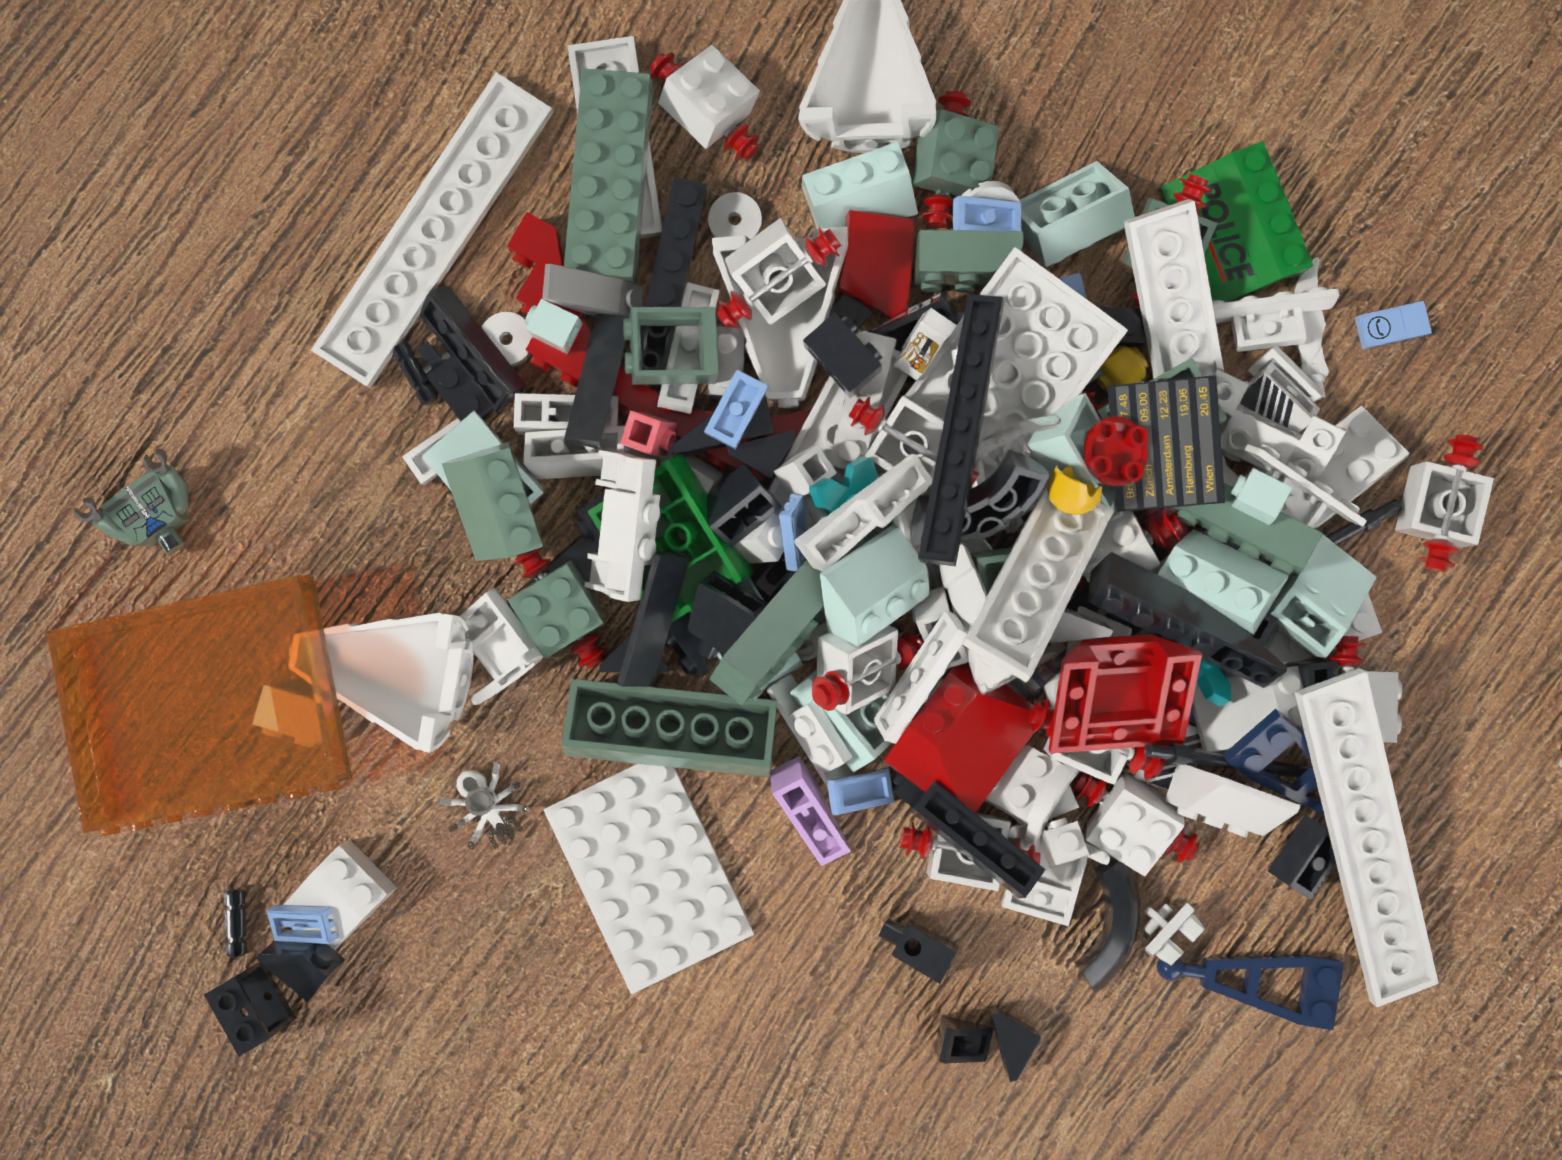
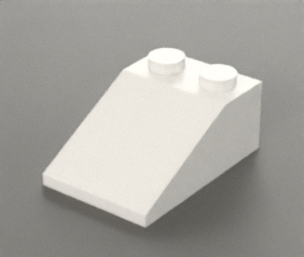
[1192,666,1305,753]
[284,840,397,950]

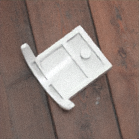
[459,587,543,705]
[985,745,1080,849]
[1001,825,1110,926]

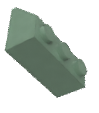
[442,442,543,561]

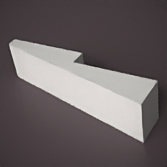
[794,454,933,571]

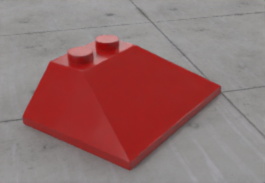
[1048,634,1202,754]
[883,662,1034,813]

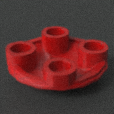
[1083,416,1148,486]

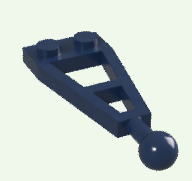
[1223,708,1324,814]
[1156,954,1344,1030]

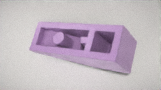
[770,756,851,866]

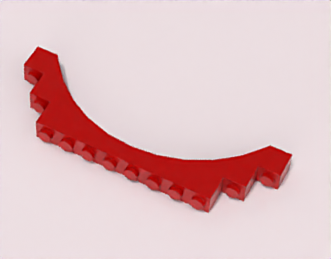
[507,212,812,483]

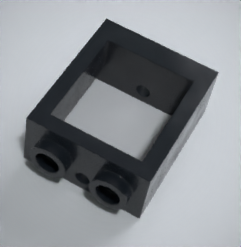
[204,962,296,1057]

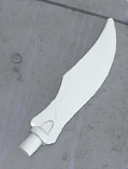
[1294,257,1329,400]

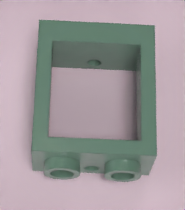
[623,307,718,385]

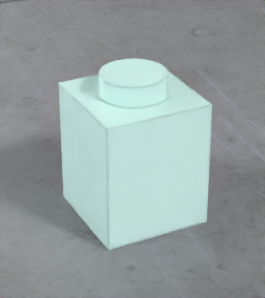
[525,299,583,354]
[1230,468,1293,525]

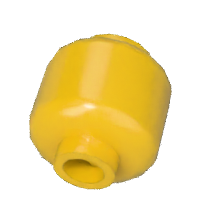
[1097,345,1148,393]

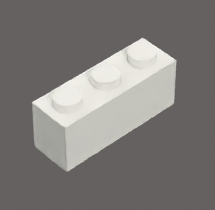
[523,426,635,479]

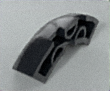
[910,449,1050,545]
[1074,857,1140,993]

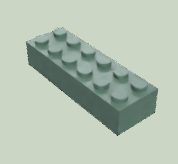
[564,68,654,284]
[710,529,879,706]
[561,679,777,777]

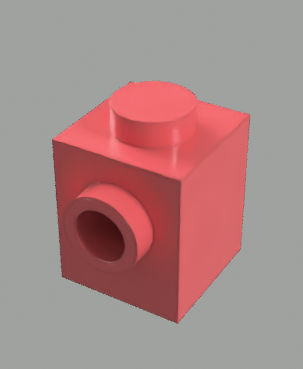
[620,410,677,456]

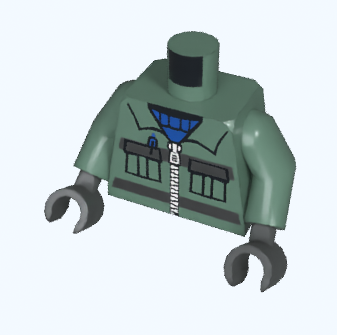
[74,449,189,555]

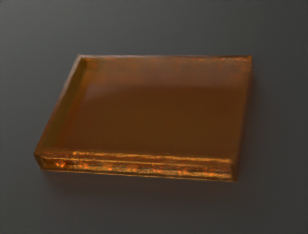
[46,575,353,837]

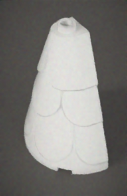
[798,0,936,153]
[712,227,848,408]
[938,538,1066,695]
[290,613,473,753]

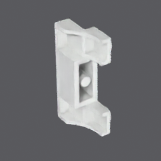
[1214,368,1347,483]
[584,450,660,602]

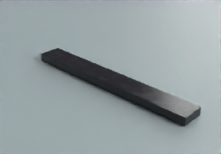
[918,294,1004,567]

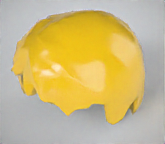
[1047,465,1102,515]

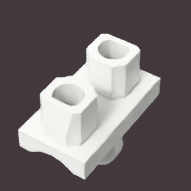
[1142,903,1205,966]

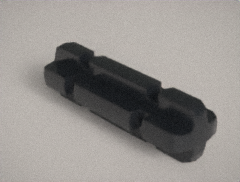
[392,342,438,405]
[224,888,247,957]

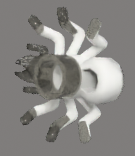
[437,761,529,849]

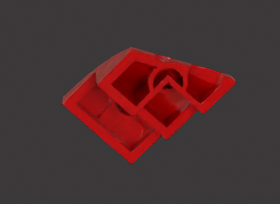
[837,210,913,318]

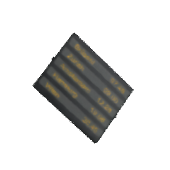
[1108,375,1225,512]

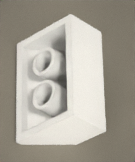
[1164,765,1301,838]

